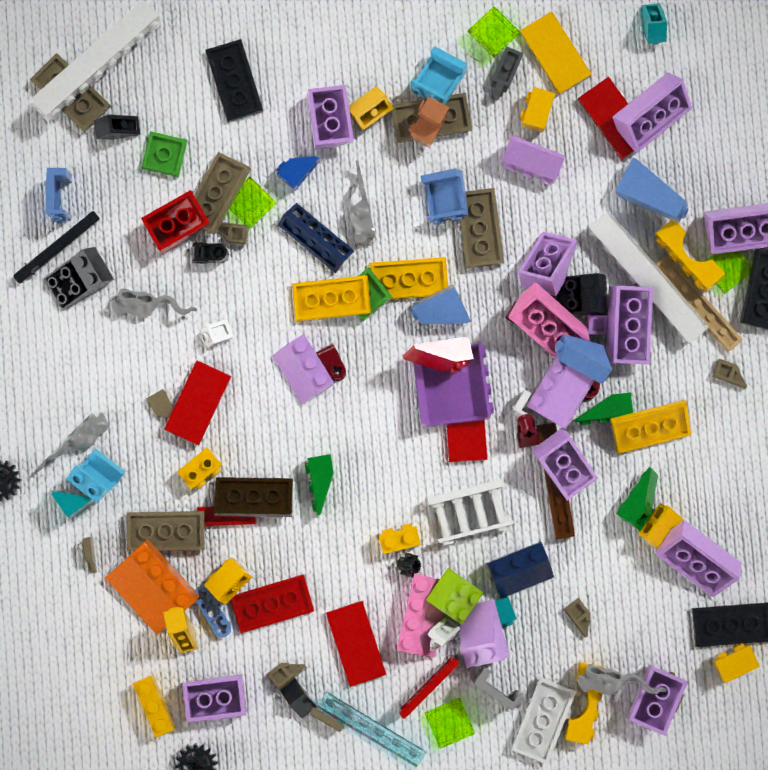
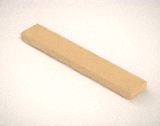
[655,254,743,352]

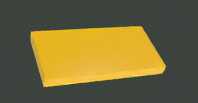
[520,11,592,95]
[370,257,448,300]
[292,275,371,322]
[611,400,692,454]

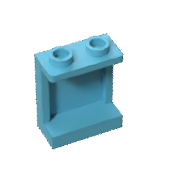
[411,46,467,105]
[66,448,126,503]

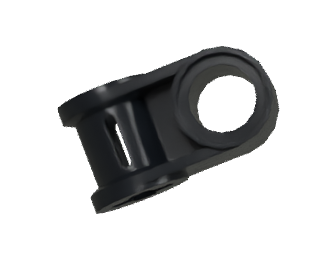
[192,242,229,264]

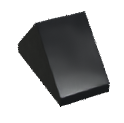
[280,678,317,718]

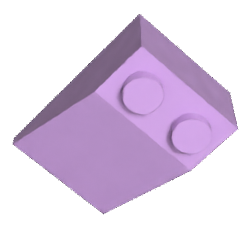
[518,232,577,296]
[531,428,598,501]
[460,600,510,668]

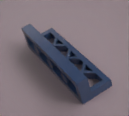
[278,203,354,273]

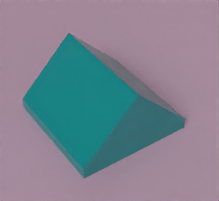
[52,491,95,518]

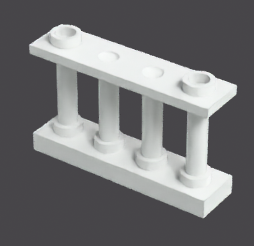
[427,479,514,546]

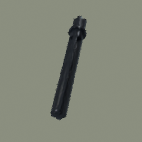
[13,211,100,283]

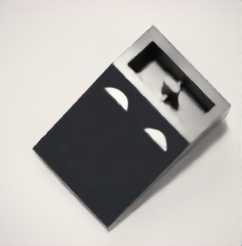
[43,247,114,311]
[551,273,608,316]

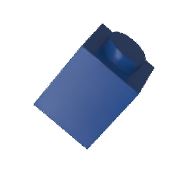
[277,156,319,191]

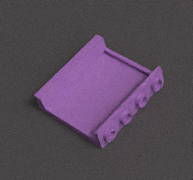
[413,341,494,428]

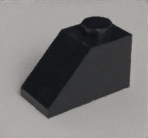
[94,114,141,140]

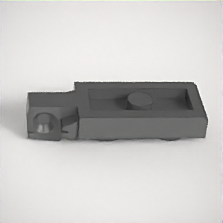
[491,46,524,100]

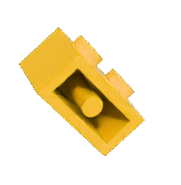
[349,86,394,130]
[519,87,555,133]
[177,447,223,490]
[637,503,684,549]
[379,523,421,554]
[204,557,252,605]
[712,643,760,683]

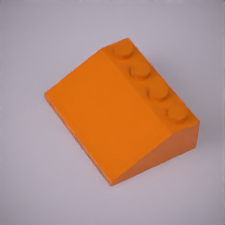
[105,539,200,634]

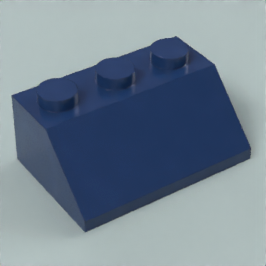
[486,541,554,599]

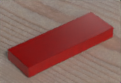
[197,506,256,526]

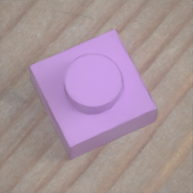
[587,314,608,335]

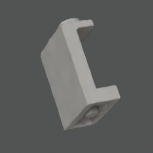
[472,665,524,711]

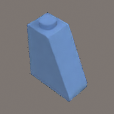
[411,284,471,324]
[555,334,612,384]

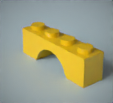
[655,220,725,293]
[564,661,604,745]

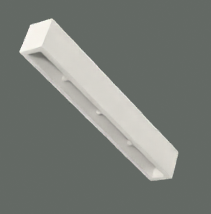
[30,0,159,121]
[589,212,709,344]

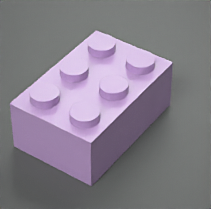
[183,674,247,722]

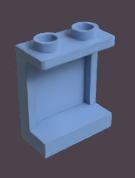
[46,168,72,223]
[420,168,468,225]

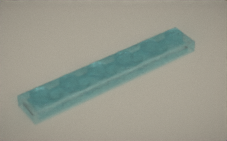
[317,691,427,768]

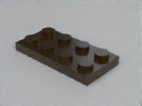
[214,477,293,517]

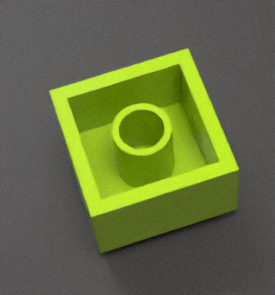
[426,568,484,625]

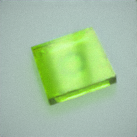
[467,6,521,58]
[229,176,277,230]
[704,251,751,294]
[424,697,475,749]

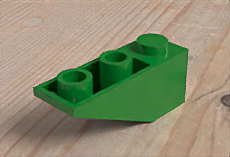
[574,392,633,426]
[305,454,334,515]
[616,467,658,531]

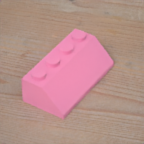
[509,282,590,358]
[397,573,444,658]

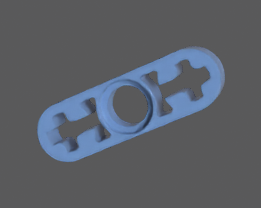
[195,586,231,637]

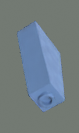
[615,157,688,223]

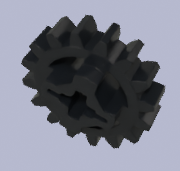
[0,460,22,502]
[175,743,218,770]

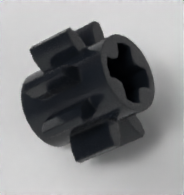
[397,553,421,578]

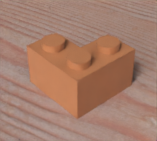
[408,96,449,148]

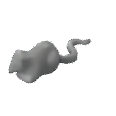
[349,160,376,246]
[110,289,197,317]
[36,412,109,472]
[578,664,666,695]

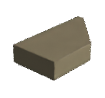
[218,222,249,244]
[712,359,747,389]
[146,389,174,419]
[82,537,97,573]
[563,598,591,638]
[267,663,307,691]
[310,707,345,732]

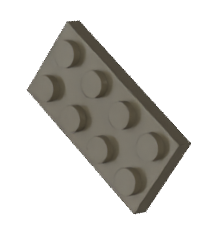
[30,53,111,133]
[392,93,472,144]
[194,152,251,235]
[460,188,504,268]
[127,511,205,551]

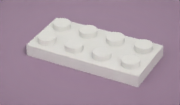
[511,677,576,765]

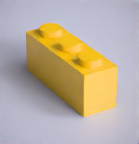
[163,607,199,654]
[133,674,176,738]

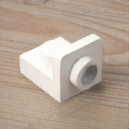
[201,319,234,348]
[511,390,531,418]

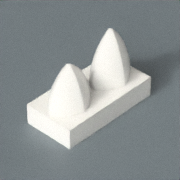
[427,615,460,651]

